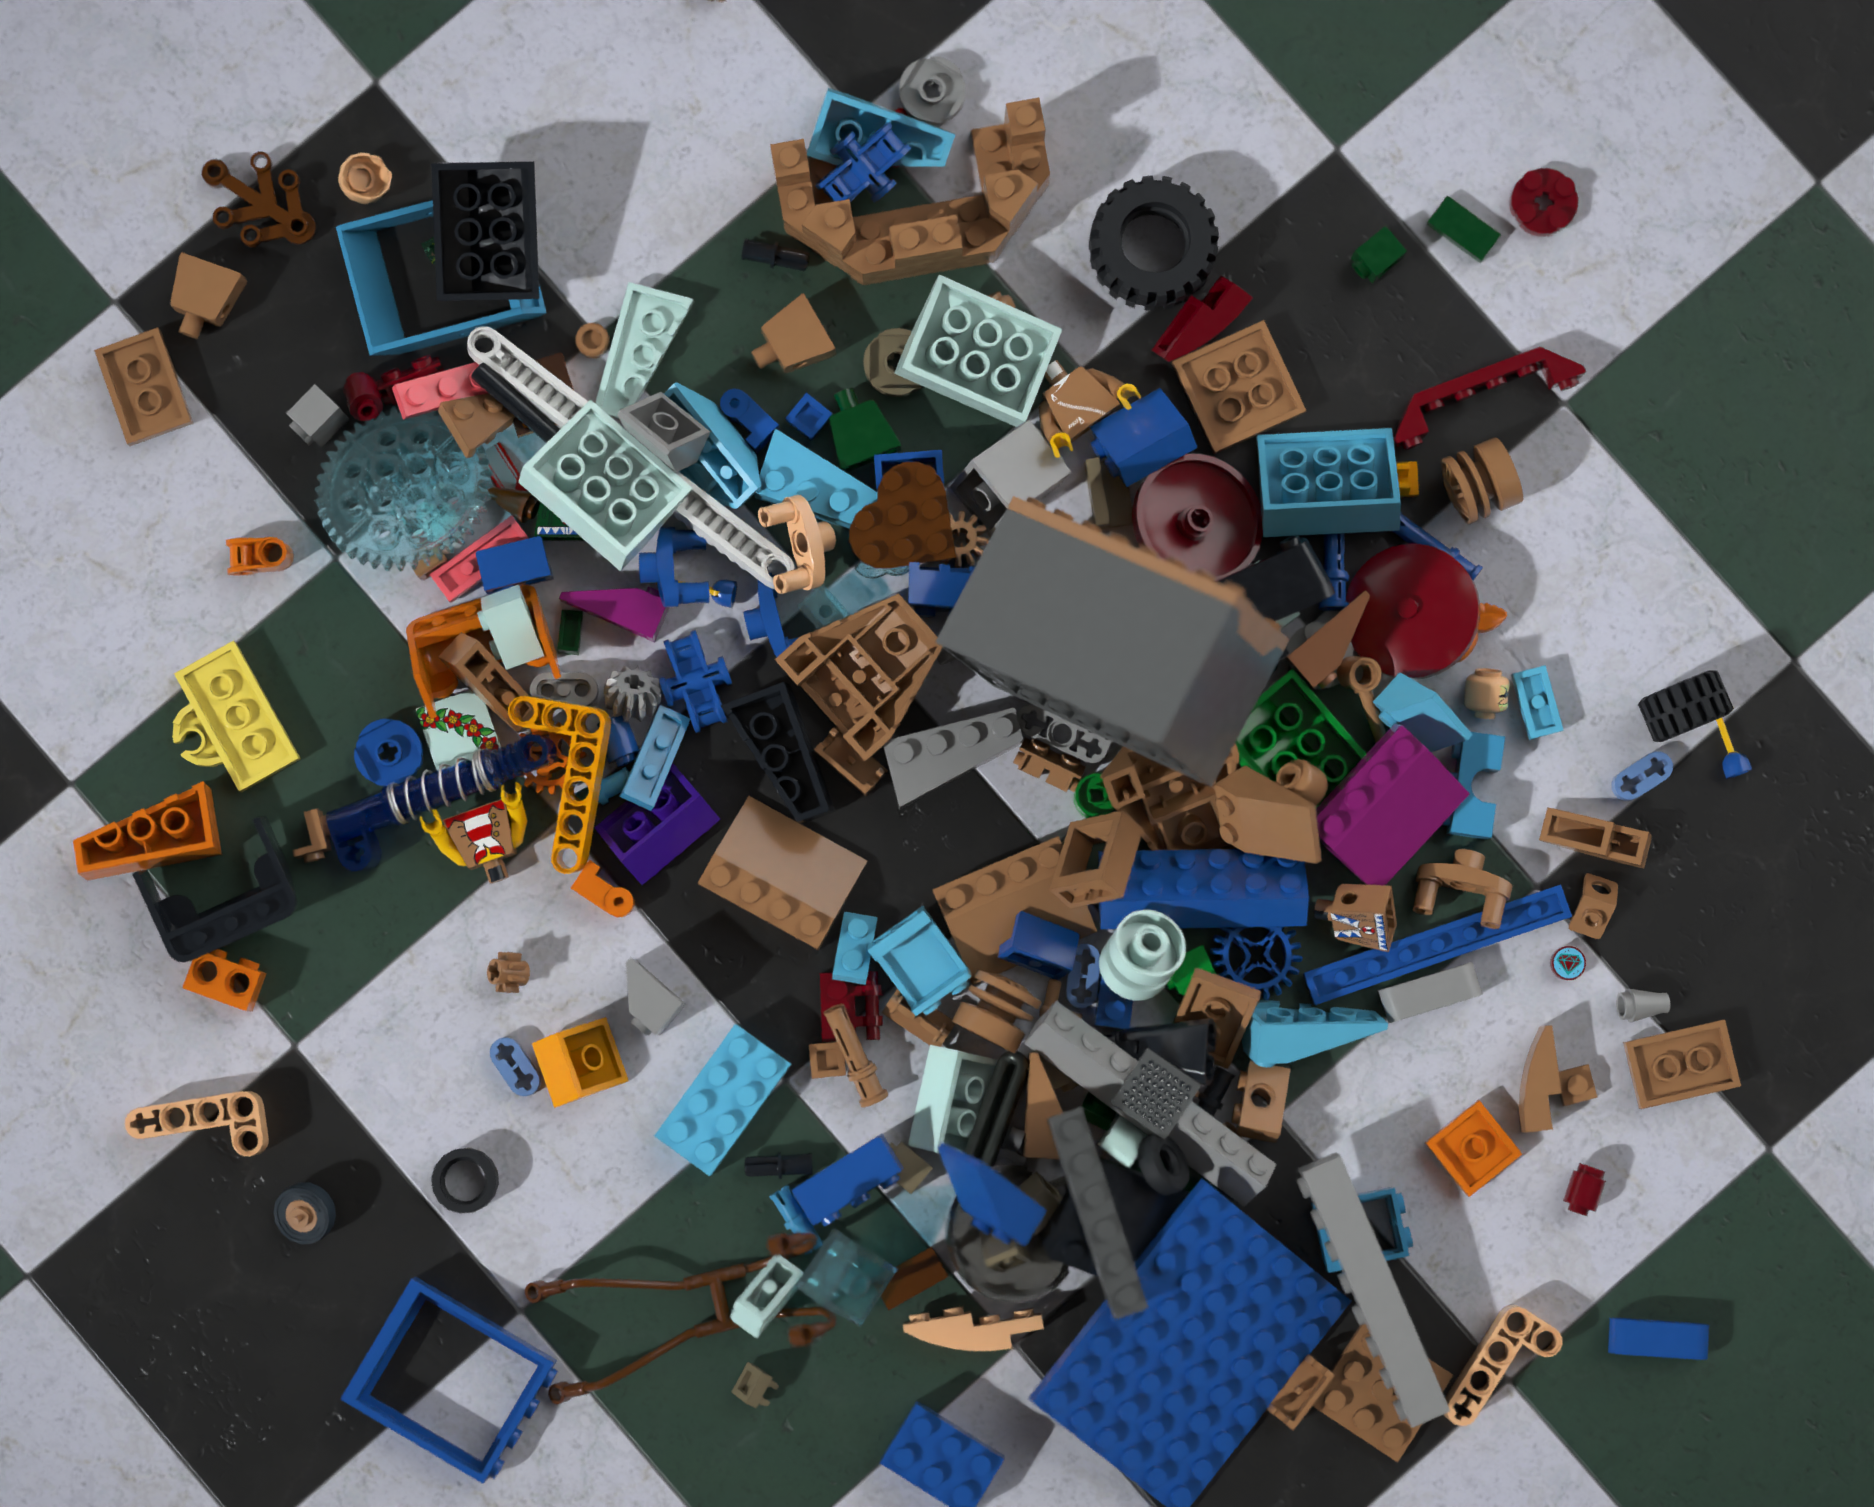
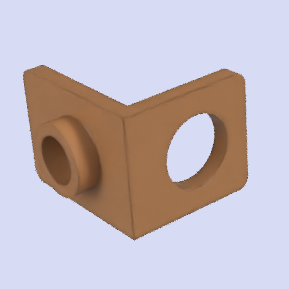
[1569,873,1618,939]

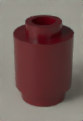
[343,372,383,421]
[1563,1163,1606,1216]

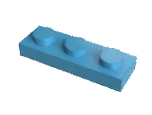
[620,705,690,811]

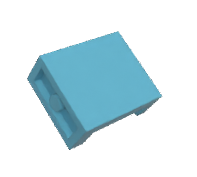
[867,906,971,1016]

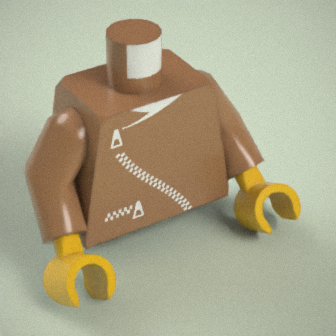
[1039,360,1141,458]

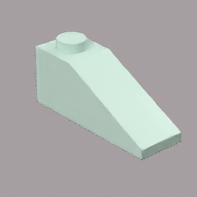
[1096,1114,1148,1167]

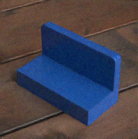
[476,536,554,595]
[997,911,1079,980]

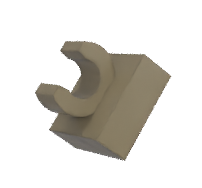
[732,1362,779,1408]

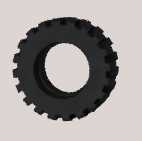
[1088,175,1219,311]

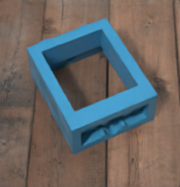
[1311,1187,1413,1273]

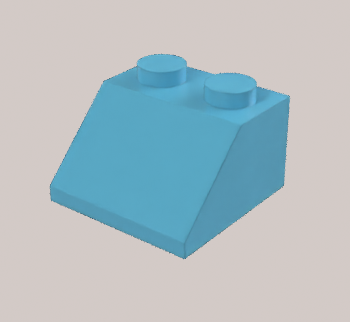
[1373,673,1473,752]

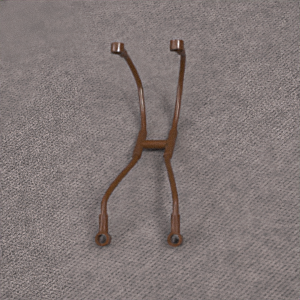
[525,1232,836,1404]

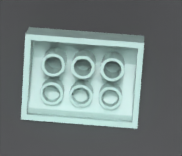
[894,275,1062,427]
[518,399,693,571]

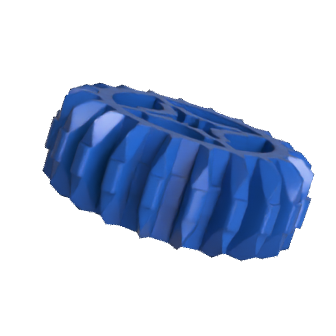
[1210,926,1302,1001]

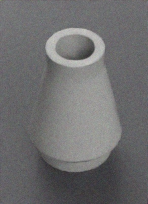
[1616,989,1670,1023]

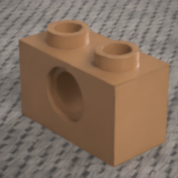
[1231,1061,1290,1143]

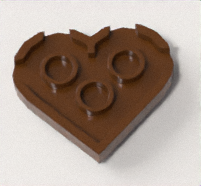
[849,462,956,569]

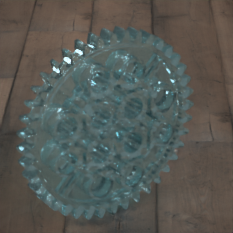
[315,406,493,571]

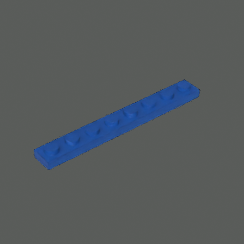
[1302,885,1572,1005]

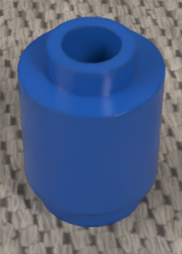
[597,715,640,767]

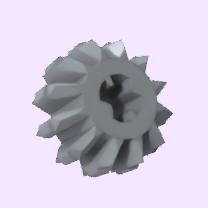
[603,666,662,722]

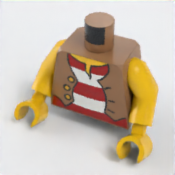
[419,782,527,884]

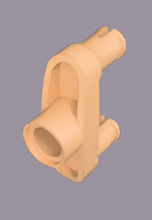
[758,495,836,594]

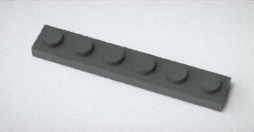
[1046,1107,1148,1319]

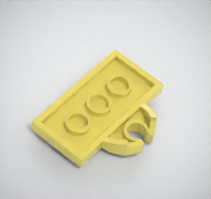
[172,640,301,793]

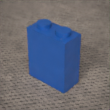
[1090,388,1198,487]

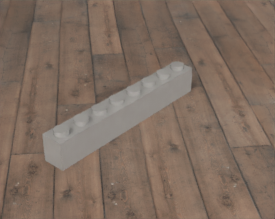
[1024,1001,1277,1206]
[1297,1152,1450,1428]

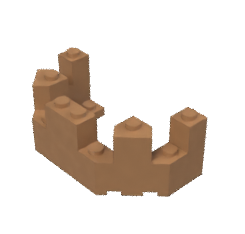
[770,97,1050,285]

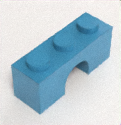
[1442,732,1505,840]

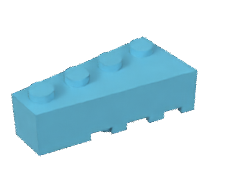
[754,429,877,529]

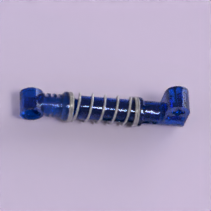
[326,734,557,871]

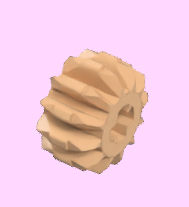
[942,511,989,568]

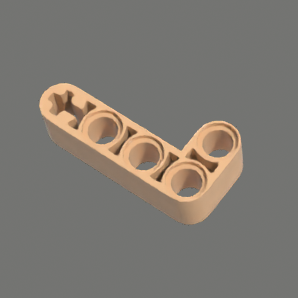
[125,1091,269,1156]
[1444,1305,1562,1426]

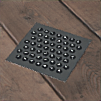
[1111,1048,1202,1140]

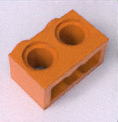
[182,949,267,1012]

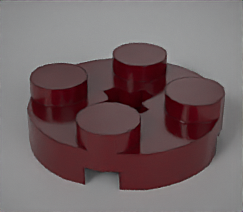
[1509,168,1578,237]

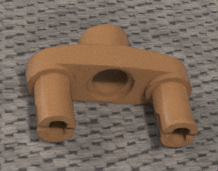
[1413,849,1513,929]

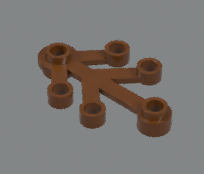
[202,151,316,247]

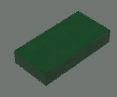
[1426,195,1501,263]

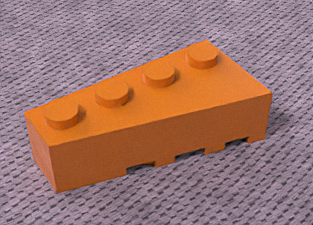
[73,781,222,881]

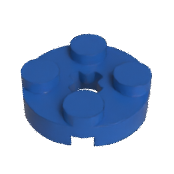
[354,719,423,787]

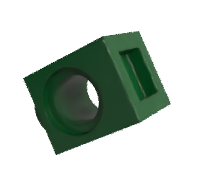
[1351,226,1407,284]

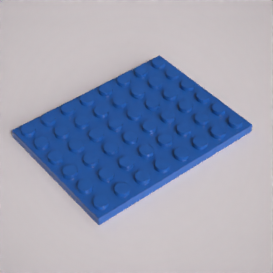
[1028,1179,1351,1507]

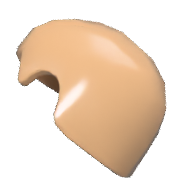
[338,152,392,204]

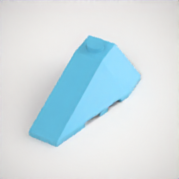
[807,88,956,167]

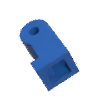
[720,388,781,454]

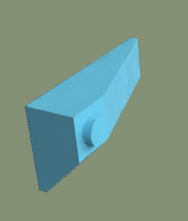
[1241,1000,1388,1067]

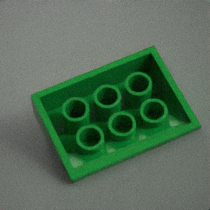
[1235,668,1366,809]

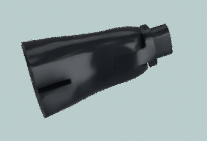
[1102,1018,1217,1085]

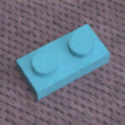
[1511,665,1564,740]
[832,912,878,985]

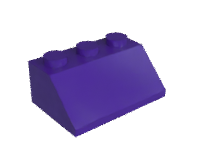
[594,763,720,885]

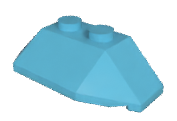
[664,383,761,509]

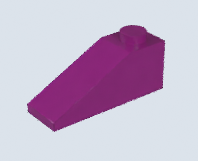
[559,586,670,642]

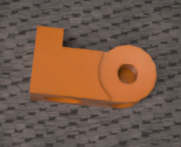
[571,860,635,917]

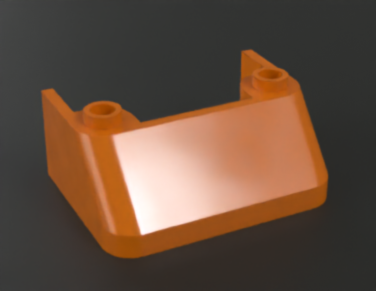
[406,585,561,719]

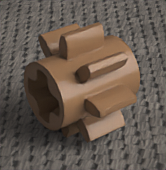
[487,952,530,993]

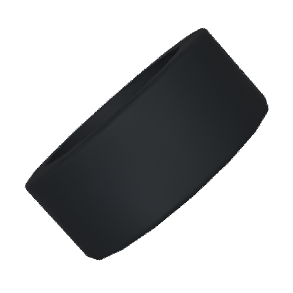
[431,1148,499,1214]

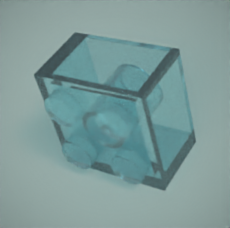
[796,1228,898,1327]

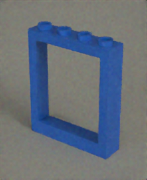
[341,1277,558,1484]

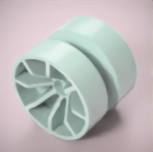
[1099,910,1186,1001]

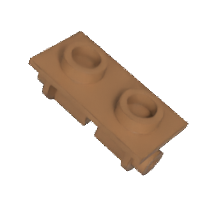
[1013,738,1086,792]
[881,989,955,1047]

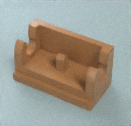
[814,727,888,796]
[1266,1354,1335,1430]

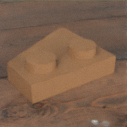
[438,393,515,458]

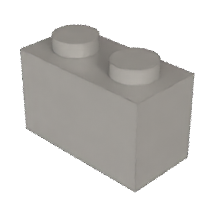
[286,384,349,448]

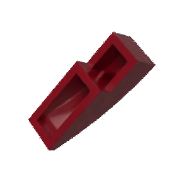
[1152,276,1253,362]

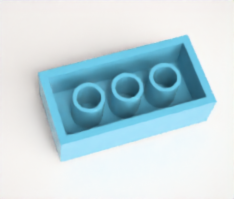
[654,1024,792,1176]

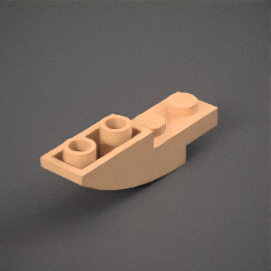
[903,1306,1044,1351]

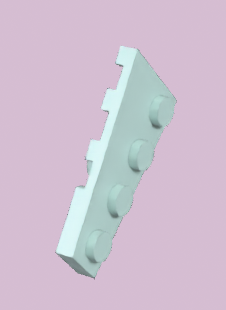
[595,282,694,420]

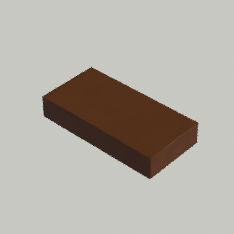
[872,1246,948,1311]

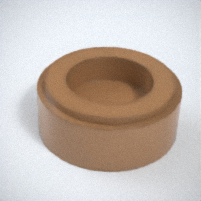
[575,323,610,358]

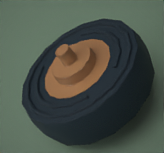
[273,1182,336,1244]

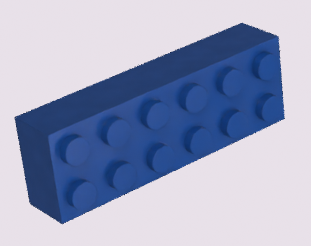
[1098,849,1309,929]

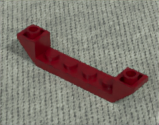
[1393,347,1586,450]

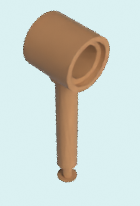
[1337,656,1386,744]

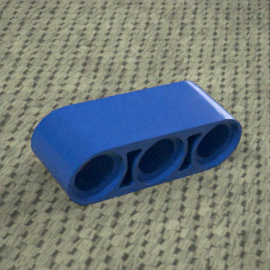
[1608,1318,1709,1360]

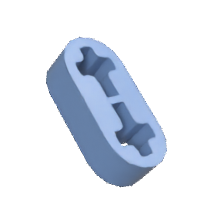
[1612,751,1673,801]
[1066,944,1100,1008]
[490,1038,541,1096]

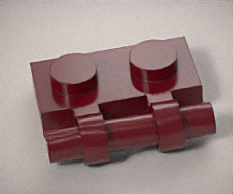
[820,971,883,1042]

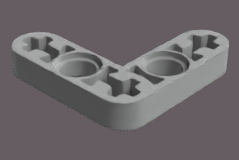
[1017,705,1113,763]

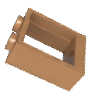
[1049,810,1143,909]

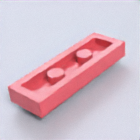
[392,362,488,420]
[429,515,529,603]

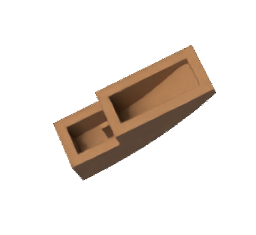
[1539,807,1652,869]
[1519,1025,1562,1133]

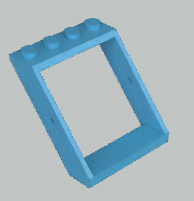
[336,200,547,356]

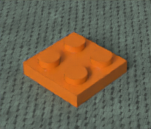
[1425,1100,1522,1197]

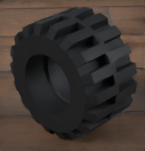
[1638,670,1734,742]

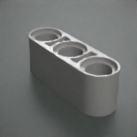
[1378,962,1483,1023]

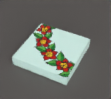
[416,690,503,773]

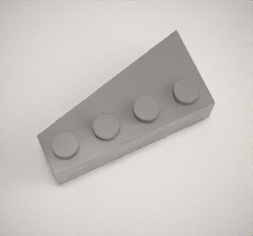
[883,707,1023,810]

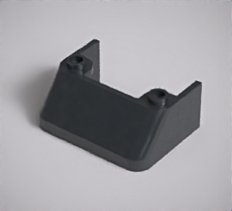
[1214,535,1335,622]
[132,816,298,962]

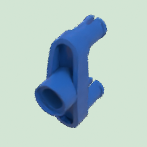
[639,527,709,607]
[743,569,799,658]

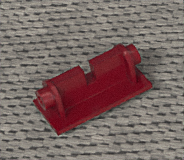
[376,355,445,406]

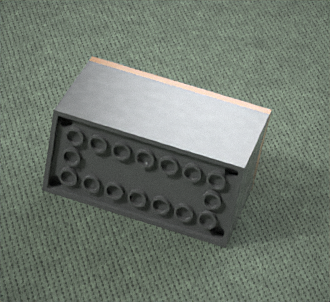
[935,496,1289,787]

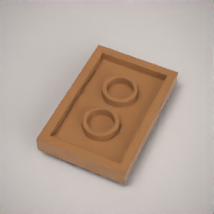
[94,327,194,446]
[1173,968,1261,1069]
[1623,1019,1741,1109]

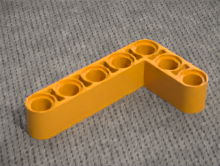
[508,696,611,874]

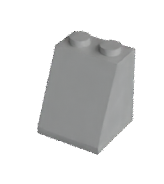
[950,420,1071,538]

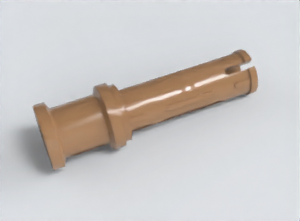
[823,1004,889,1107]

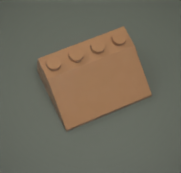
[698,796,868,950]
[932,836,1097,985]

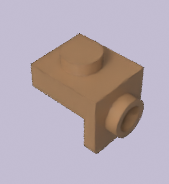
[292,809,333,863]

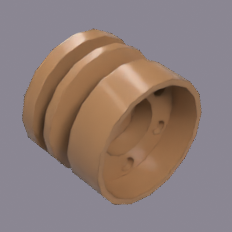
[1441,437,1524,525]
[952,969,1042,1054]

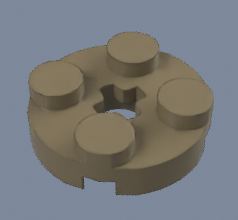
[864,328,922,397]

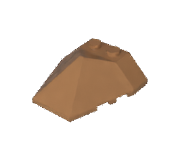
[775,594,943,761]
[1101,743,1239,850]

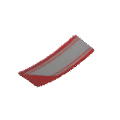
[477,442,528,491]

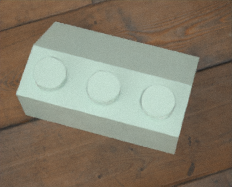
[908,1045,998,1153]

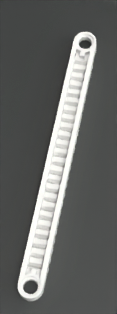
[467,326,794,589]

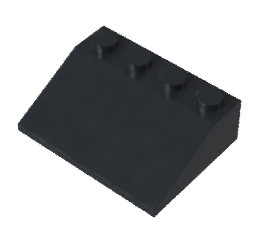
[431,161,540,301]
[1039,1156,1190,1277]

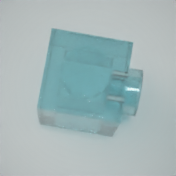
[797,584,850,630]

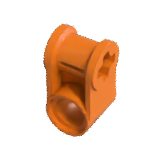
[226,537,294,576]

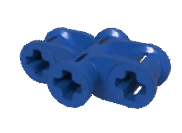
[815,122,911,203]
[659,630,732,733]

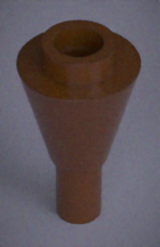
[477,482,540,523]

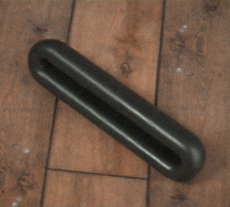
[964,1051,1029,1170]

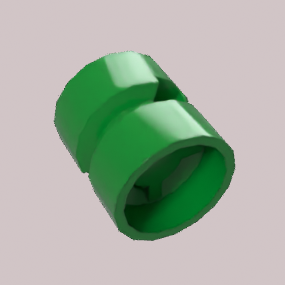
[1073,773,1115,818]

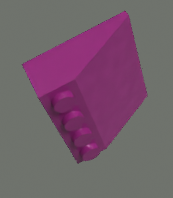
[1315,724,1470,885]

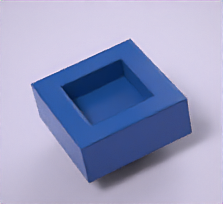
[785,392,833,441]

